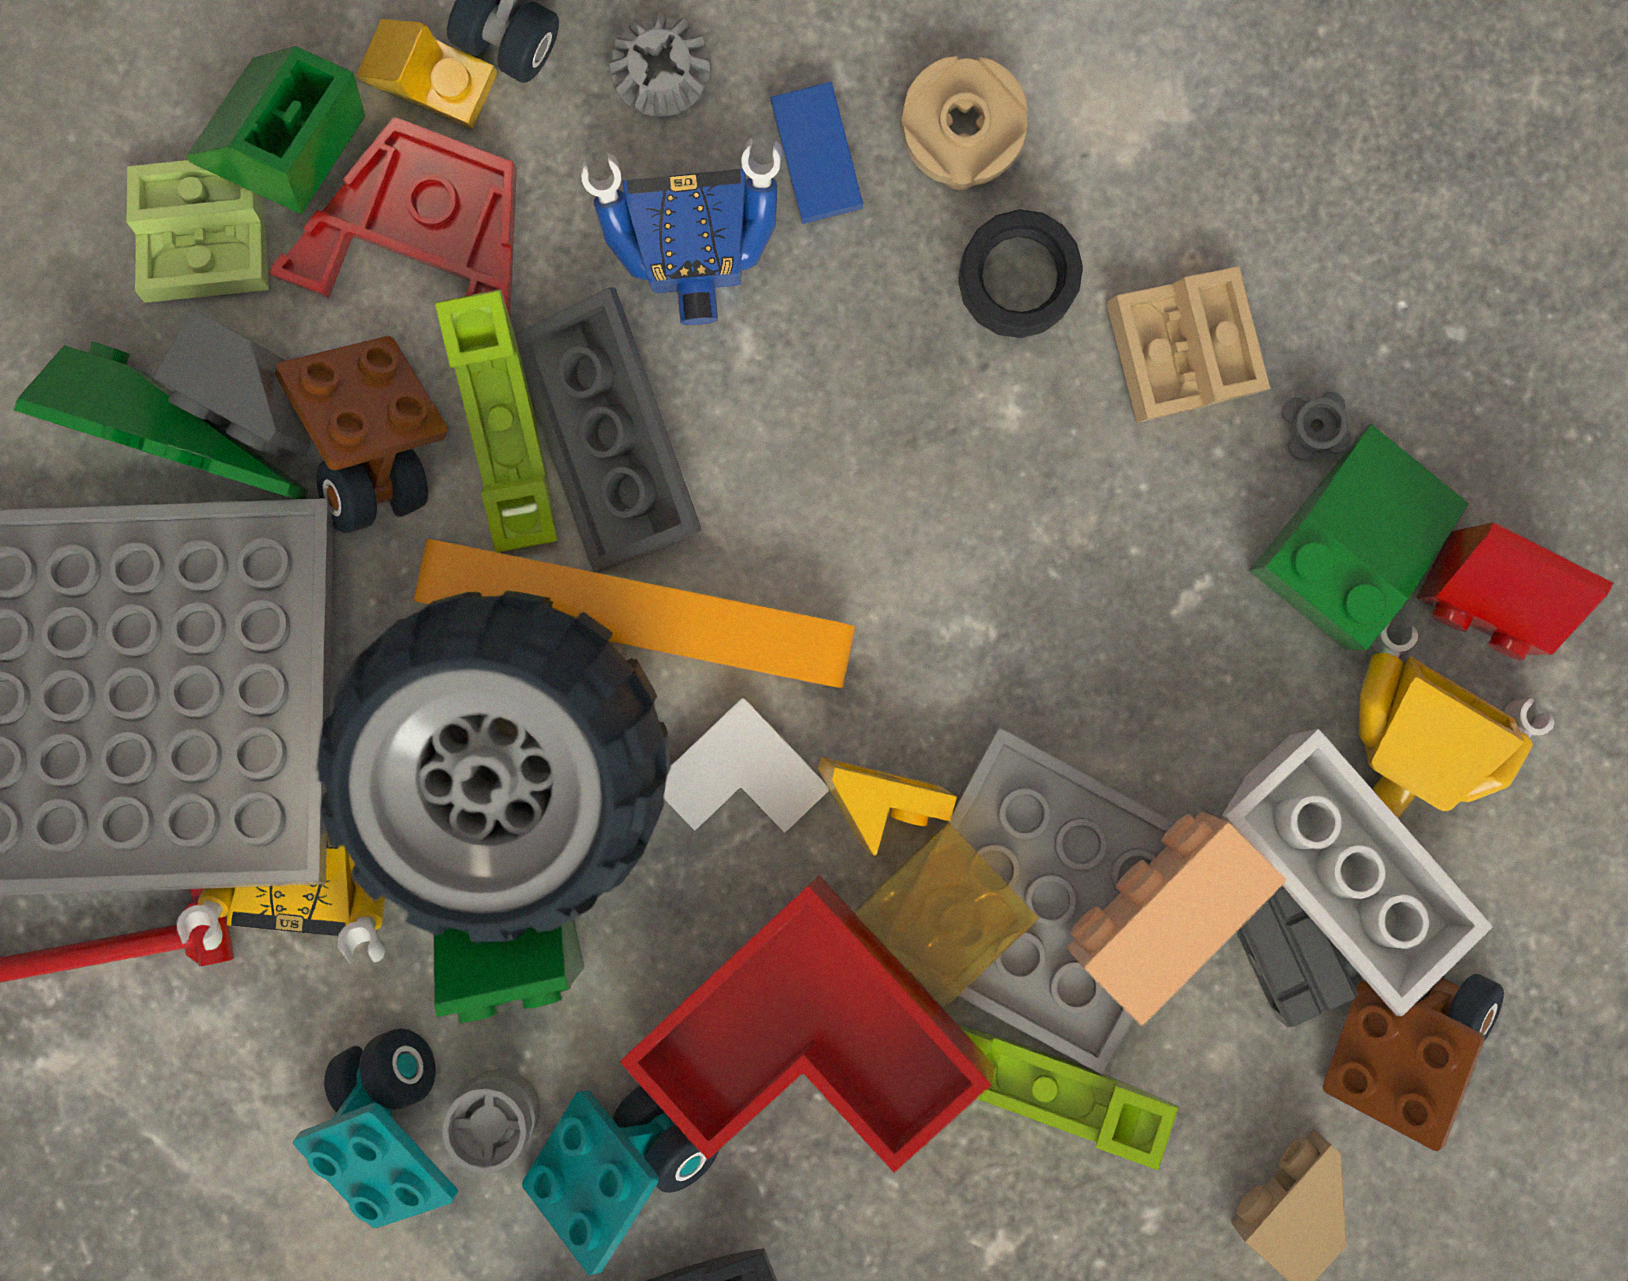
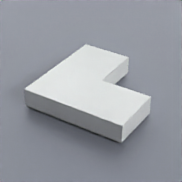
[664,697,829,833]

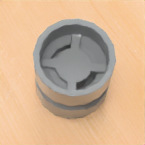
[441,1069,540,1174]

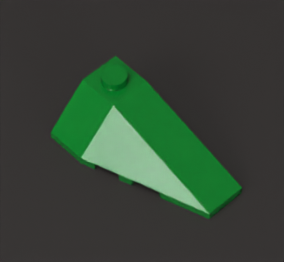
[13,341,308,499]

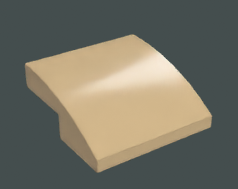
[1106,266,1270,423]

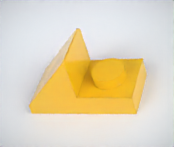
[356,19,498,130]
[818,757,957,856]

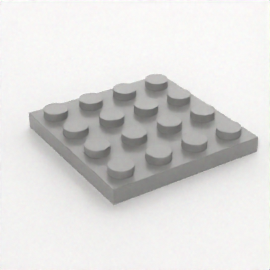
[881,726,1175,1075]

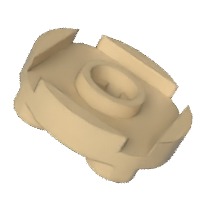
[900,56,1028,190]

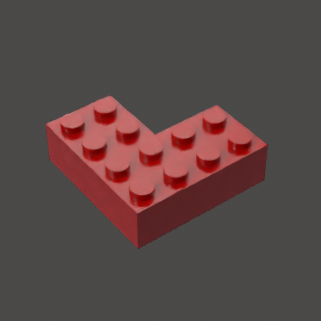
[619,875,995,1173]

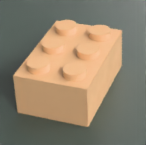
[1066,811,1287,1026]

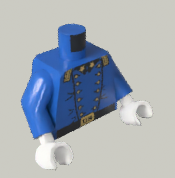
[581,139,783,325]

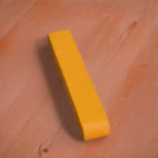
[413,539,856,688]

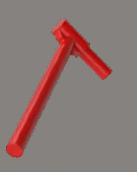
[0,888,234,983]

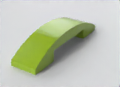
[435,289,558,553]
[957,1024,1179,1171]

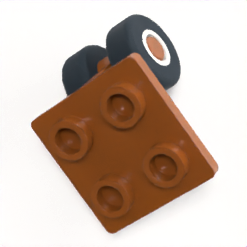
[275,336,448,533]
[1323,974,1504,1151]

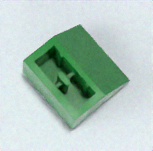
[186,46,365,215]
[433,919,585,1023]

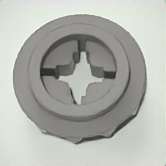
[609,12,711,117]

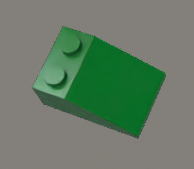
[1249,424,1469,650]

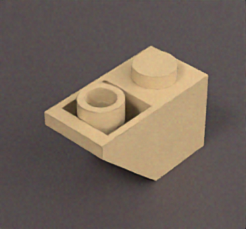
[1231,1129,1347,1281]

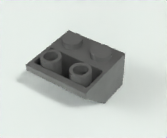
[153,308,311,458]

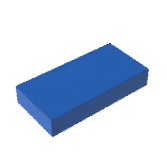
[770,81,863,224]

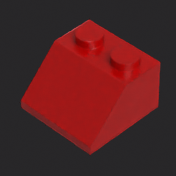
[1416,522,1614,661]

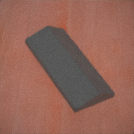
[515,287,702,572]

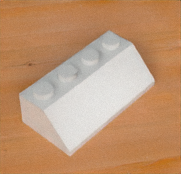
[1221,729,1493,1016]

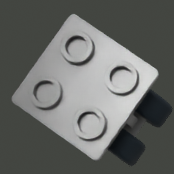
[447,0,575,83]

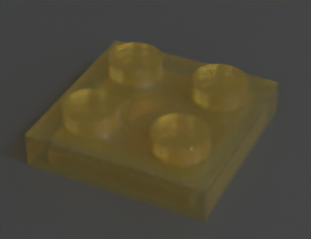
[854,821,1039,1008]

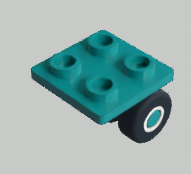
[293,1028,459,1228]
[522,1085,719,1275]

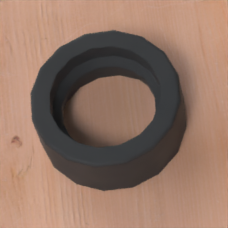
[958,209,1083,338]

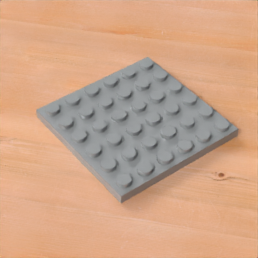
[0,498,334,896]

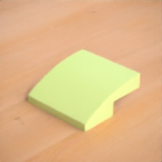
[126,160,269,303]

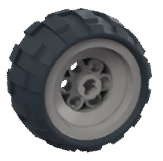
[316,590,671,942]

